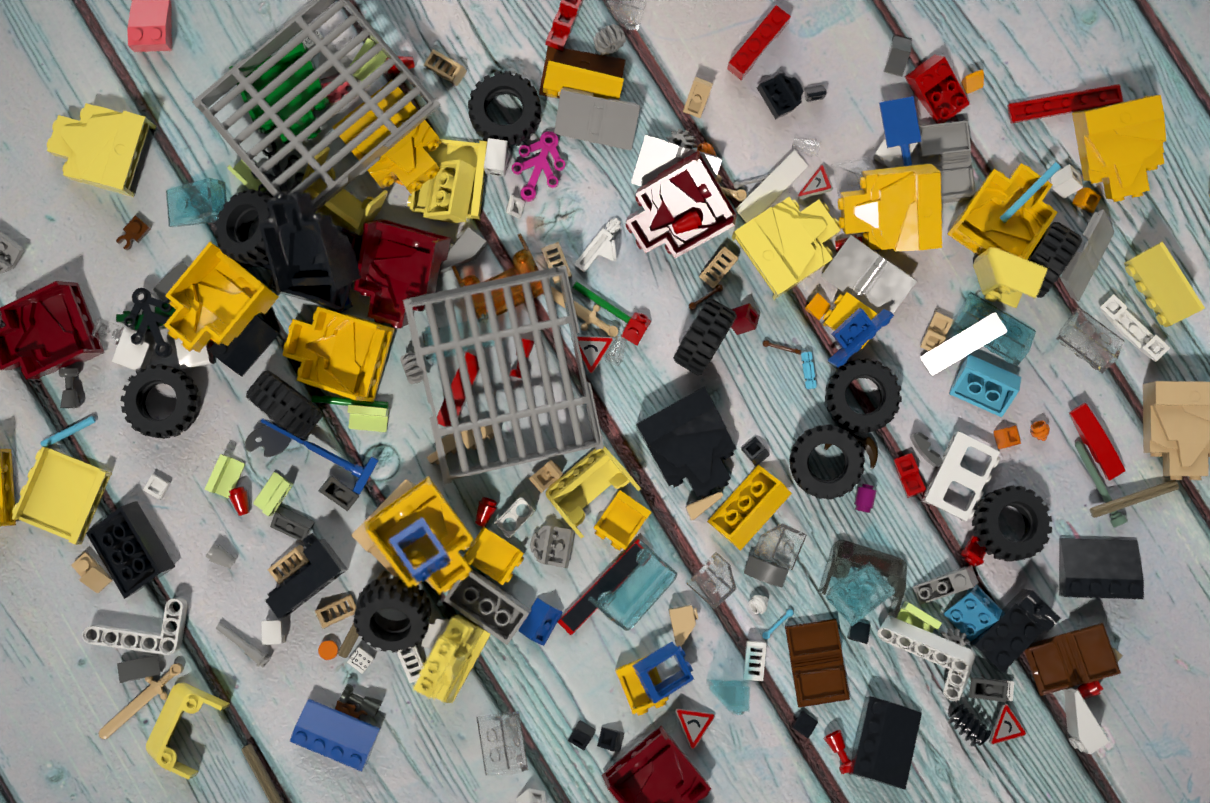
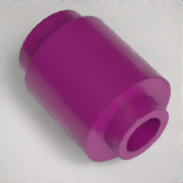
[854,484,877,513]

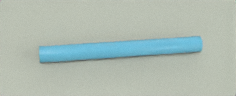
[1000,162,1061,223]

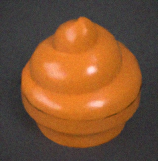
[697,143,716,156]
[1030,421,1050,441]

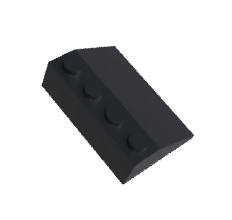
[86,501,175,599]
[1059,538,1144,599]
[848,696,922,790]

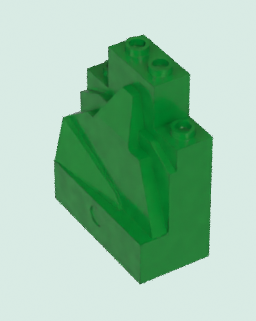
[229,42,330,145]

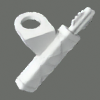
[575,218,621,272]

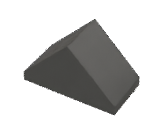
[884,35,912,77]

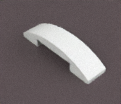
[1100,294,1170,362]

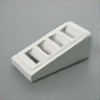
[743,640,767,681]
[397,646,424,683]

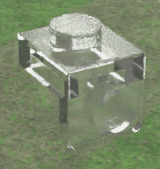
[92,318,124,345]

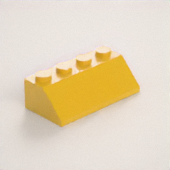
[543,61,624,100]
[707,465,792,551]

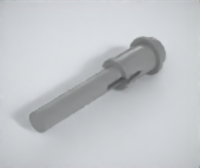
[216,622,270,668]

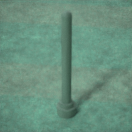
[1075,441,1128,528]

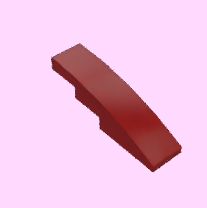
[545,0,584,51]
[437,352,480,427]
[1069,403,1126,481]

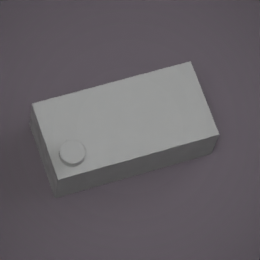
[444,567,531,645]

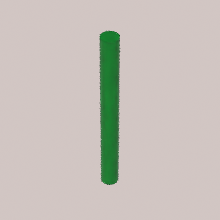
[572,281,631,324]
[311,395,389,409]

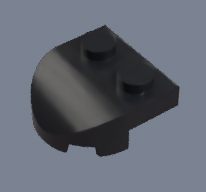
[756,73,804,120]

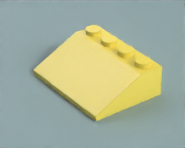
[1124,242,1205,327]

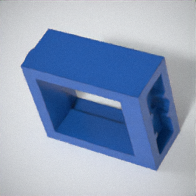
[389,517,451,583]
[632,642,694,704]

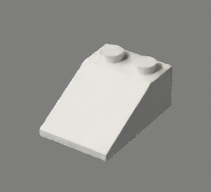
[1064,688,1110,755]

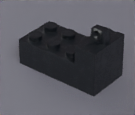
[265,533,348,619]
[970,589,1061,673]

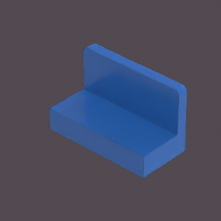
[519,598,563,646]

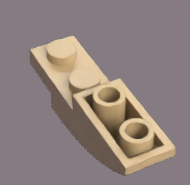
[427,425,495,465]

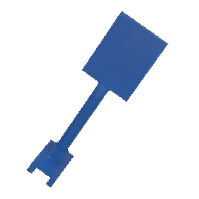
[879,96,922,166]
[260,418,379,495]

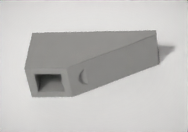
[439,227,488,275]
[913,565,979,605]

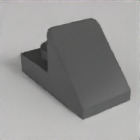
[318,475,359,511]
[969,677,1008,702]

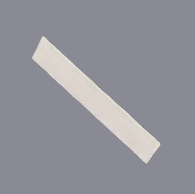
[735,150,808,223]
[920,312,1007,376]

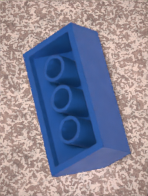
[290,699,380,772]

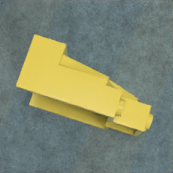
[47,103,156,197]
[731,197,841,300]
[413,614,491,703]

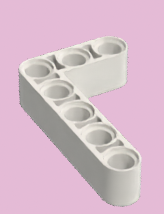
[82,598,188,655]
[878,617,975,701]

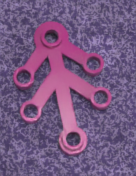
[512,131,565,202]

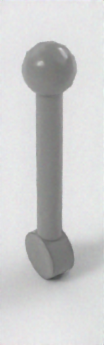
[733,174,770,189]

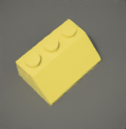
[423,160,476,223]

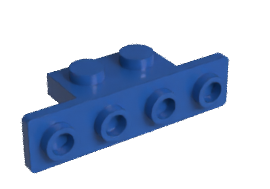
[828,308,894,367]

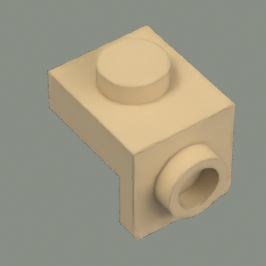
[529,460,563,493]

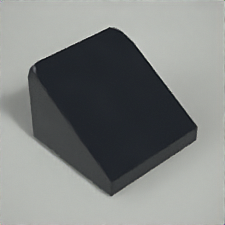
[804,85,827,102]
[741,437,770,467]
[847,620,871,644]
[791,710,818,739]
[568,720,596,750]
[597,727,624,752]

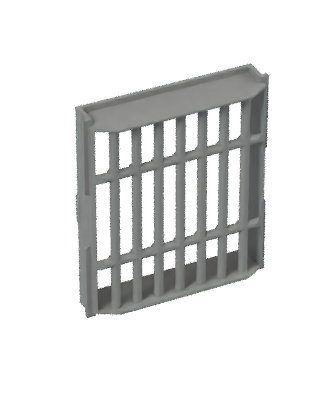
[192,0,441,212]
[403,266,604,484]

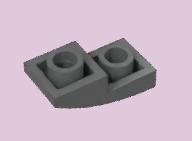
[153,262,188,302]
[910,432,943,468]
[744,555,789,588]
[117,655,161,683]

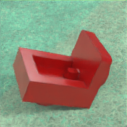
[621,312,652,346]
[961,535,986,566]

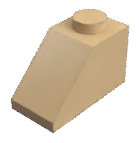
[669,605,698,647]

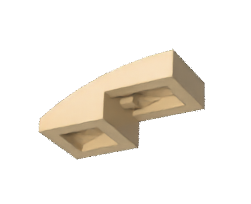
[920,311,953,351]

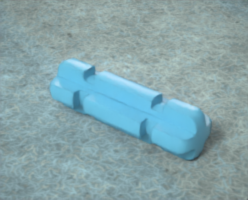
[801,352,817,389]

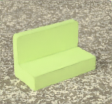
[349,38,388,82]
[227,159,267,193]
[347,405,389,432]
[204,454,245,498]
[253,472,294,516]
[895,602,942,633]

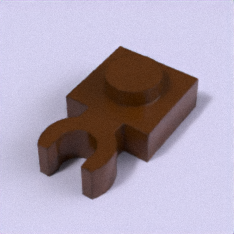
[116,215,151,250]
[335,700,368,722]

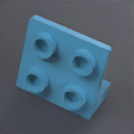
[944,585,1002,641]

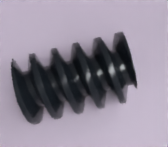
[947,704,992,746]

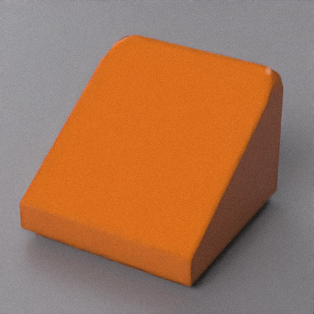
[993,425,1021,449]

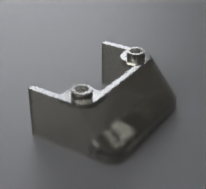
[818,540,907,618]

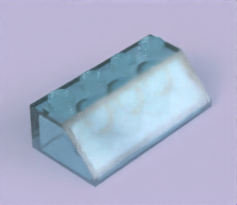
[951,292,1036,366]

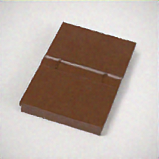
[539,46,626,99]
[785,618,850,708]
[1025,623,1121,696]

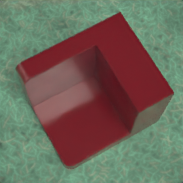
[731,303,760,335]

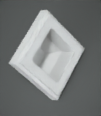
[506,195,525,219]

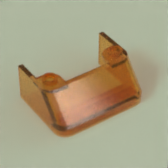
[452,233,544,322]

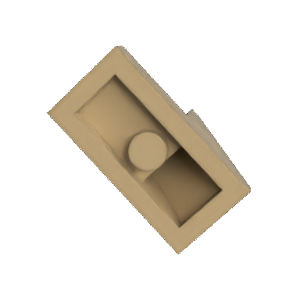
[683,77,713,118]
[71,552,113,594]

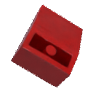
[904,55,970,124]

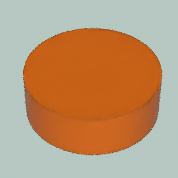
[318,640,339,660]

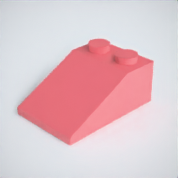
[127,0,172,52]

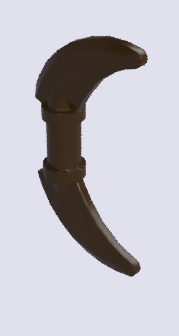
[824,428,878,469]

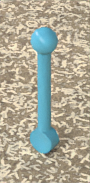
[762,609,794,639]

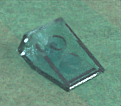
[166,178,227,227]
[826,562,896,626]

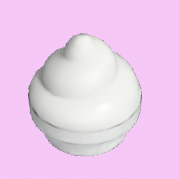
[749,595,769,614]

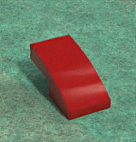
[893,453,926,498]

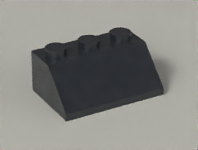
[208,315,279,377]

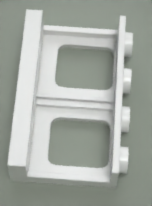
[921,431,1000,521]

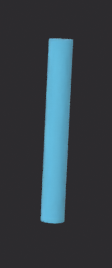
[40,416,96,447]

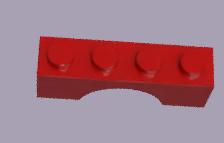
[727,5,791,80]

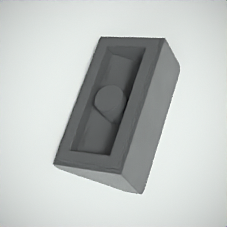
[270,506,314,542]

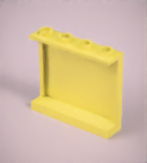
[408,139,487,220]
[11,447,112,545]

